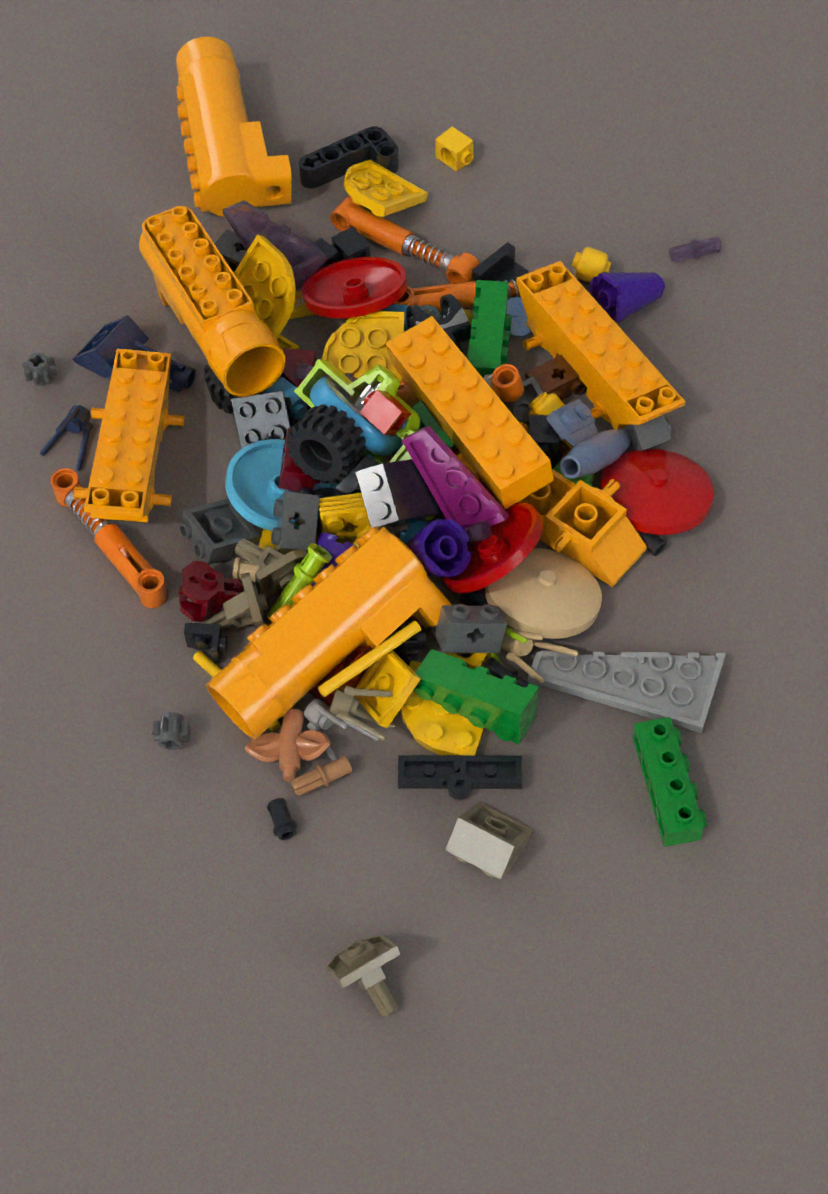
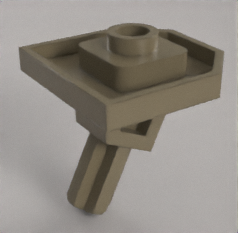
[235,539,307,599]
[204,572,269,630]
[325,934,401,1017]

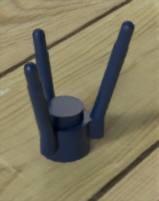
[134,341,196,392]
[40,405,94,471]

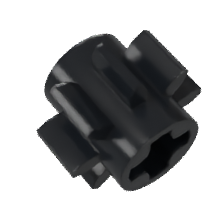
[396,620,427,657]

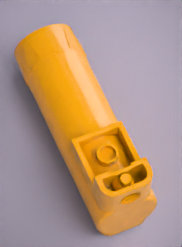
[176,37,292,217]
[139,206,285,397]
[205,526,452,740]

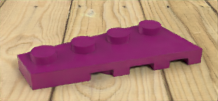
[402,426,509,536]

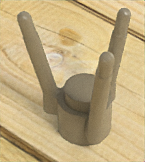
[329,686,395,741]

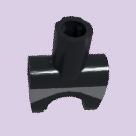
[406,294,471,357]

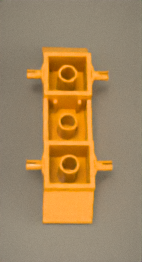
[516,261,686,429]
[74,349,185,523]
[451,422,647,588]

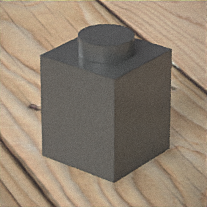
[624,415,672,451]

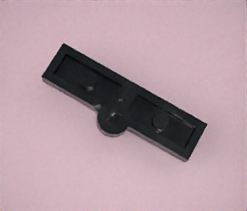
[398,755,522,800]

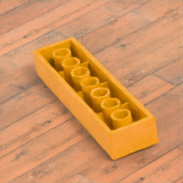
[385,316,554,509]

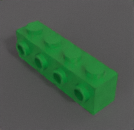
[632,717,707,847]

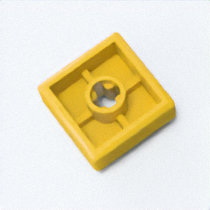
[318,492,371,544]

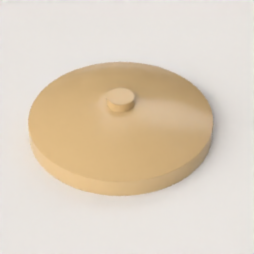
[485,548,602,639]

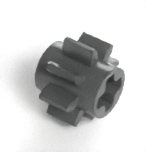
[22,352,57,386]
[152,712,191,750]

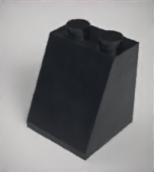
[356,459,443,529]

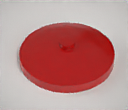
[302,257,407,318]
[600,449,714,535]
[440,503,544,593]

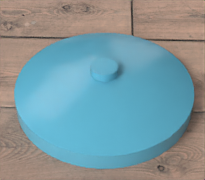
[225,439,338,531]

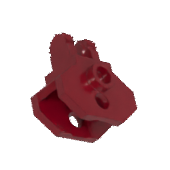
[179,561,244,622]

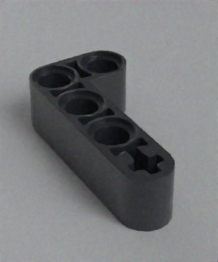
[299,126,399,189]

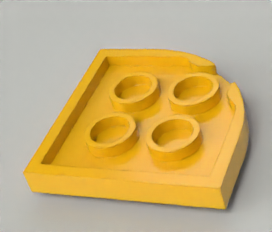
[343,160,428,217]
[234,234,296,340]
[322,311,405,382]
[401,661,485,756]

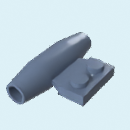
[546,399,631,478]

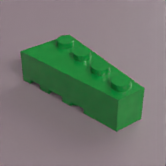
[468,280,512,378]
[413,649,539,745]

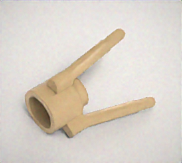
[501,628,579,684]

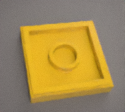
[354,650,421,728]

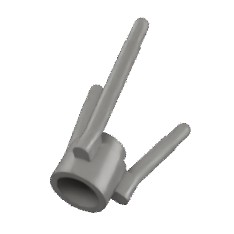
[304,699,379,761]

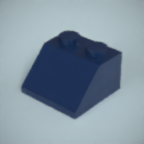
[72,315,149,378]

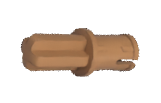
[291,755,353,796]

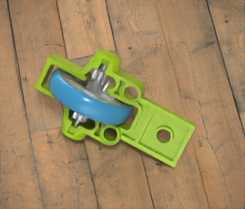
[294,359,435,520]

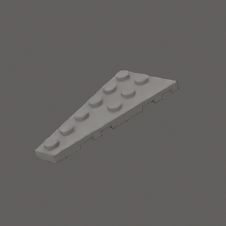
[528,651,726,733]

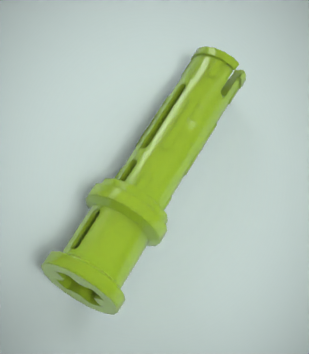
[267,543,332,622]

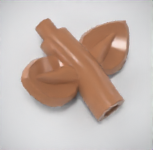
[245,709,331,782]

